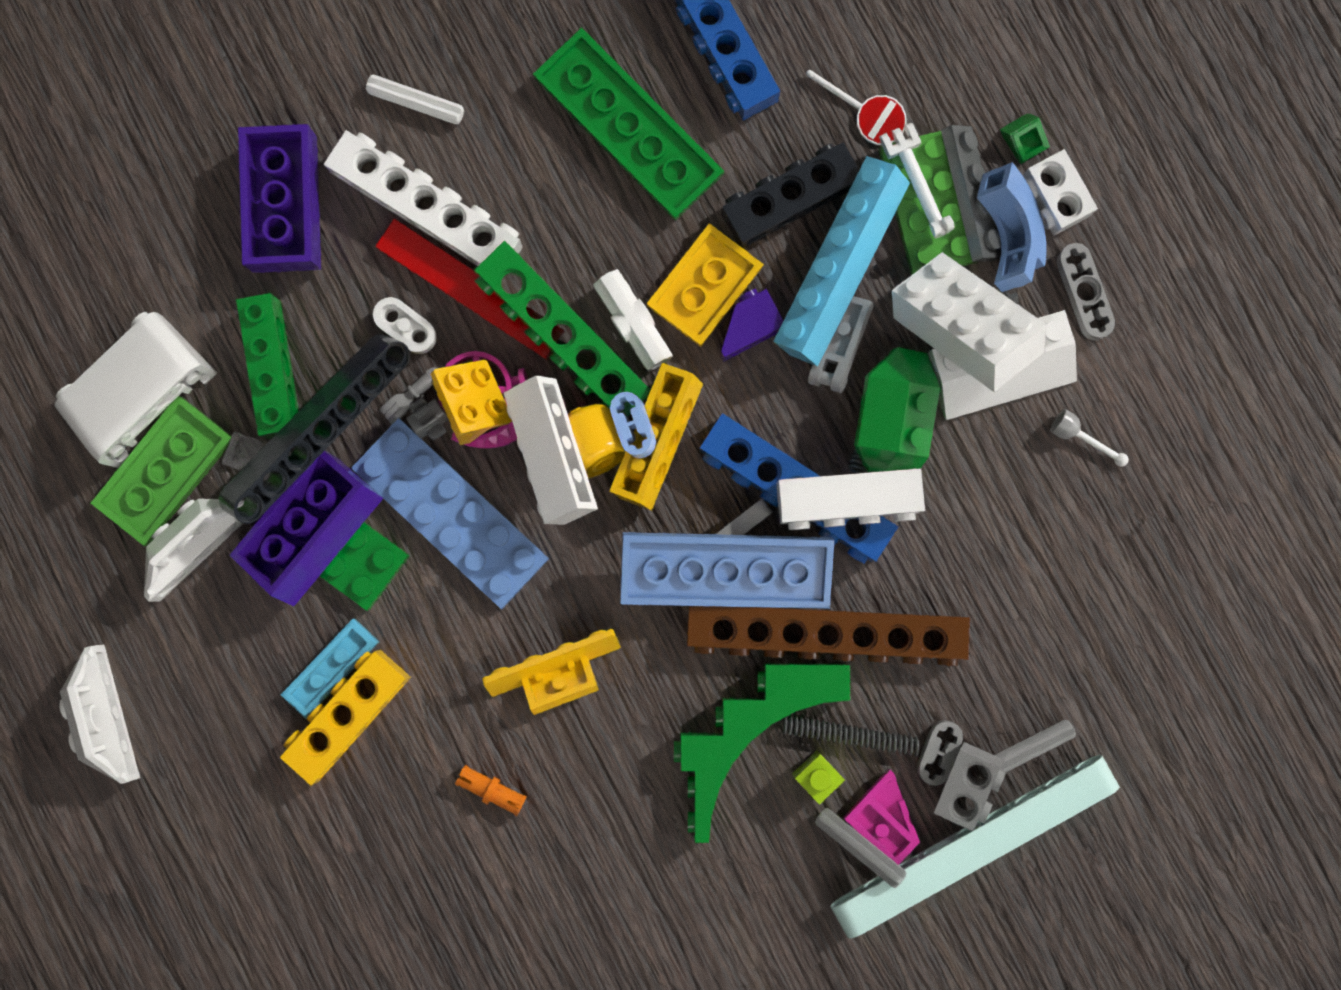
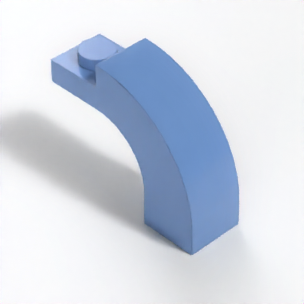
[977,162,1047,292]

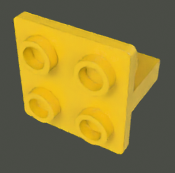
[430,360,512,445]

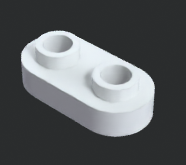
[373,297,437,354]

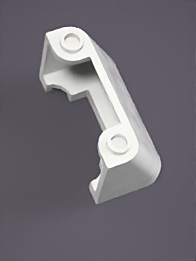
[55,312,217,468]

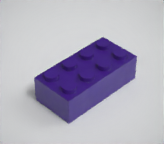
[238,124,321,273]
[230,451,383,607]

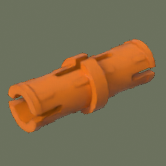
[455,765,527,817]

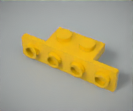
[482,629,621,715]

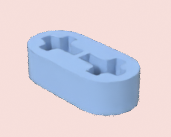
[610,392,656,458]

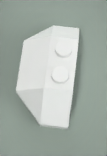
[144,499,245,602]
[60,645,140,784]

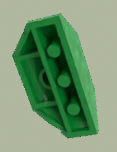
[854,347,940,473]

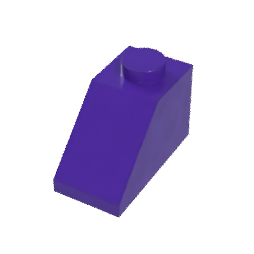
[720,289,783,362]

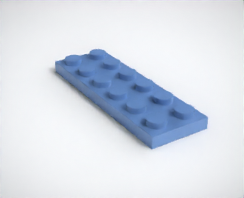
[352,418,549,609]
[620,532,834,609]

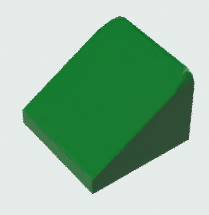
[1000,114,1050,164]

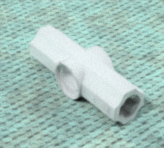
[593,269,673,372]

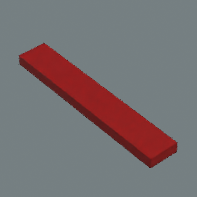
[375,219,565,360]

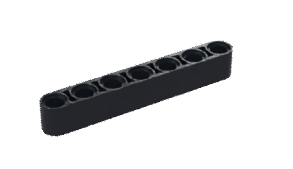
[219,334,410,524]

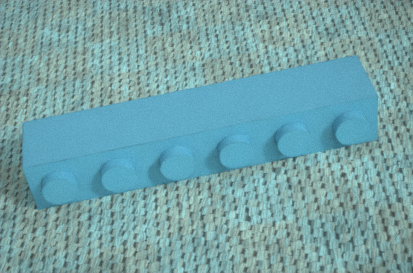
[773,156,910,367]

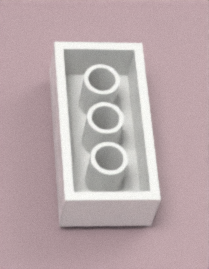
[892,252,1046,392]

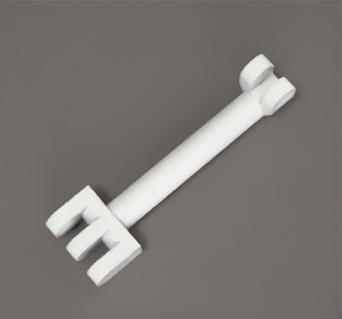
[879,123,955,238]

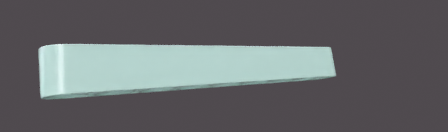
[830,755,1120,939]

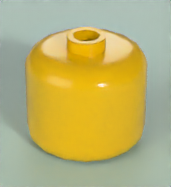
[568,404,626,478]

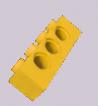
[609,363,703,511]
[280,650,411,786]

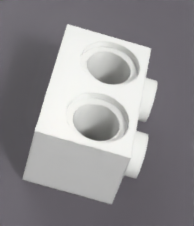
[1023,149,1098,236]

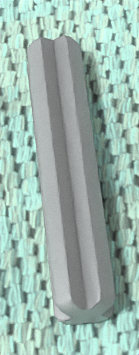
[978,720,1076,779]
[815,808,907,888]

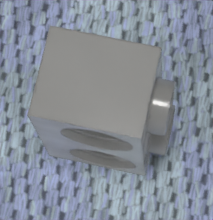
[934,742,1006,831]

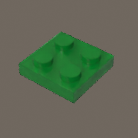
[320,522,410,611]

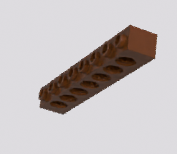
[687,606,970,666]

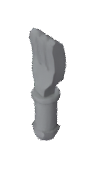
[379,367,438,425]

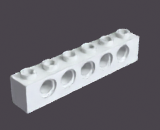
[324,130,523,266]

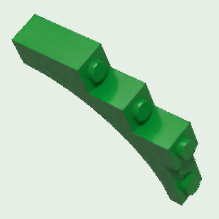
[674,663,850,843]

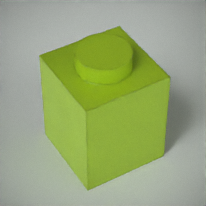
[792,750,845,805]

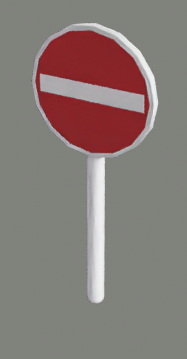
[806,70,907,145]

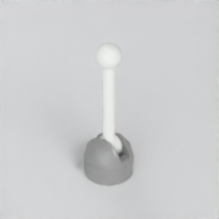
[1050,409,1129,467]

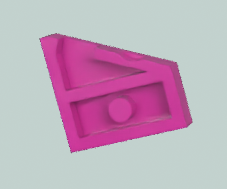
[843,768,920,865]

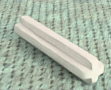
[366,75,464,125]

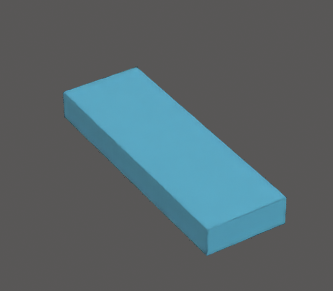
[281,619,379,719]

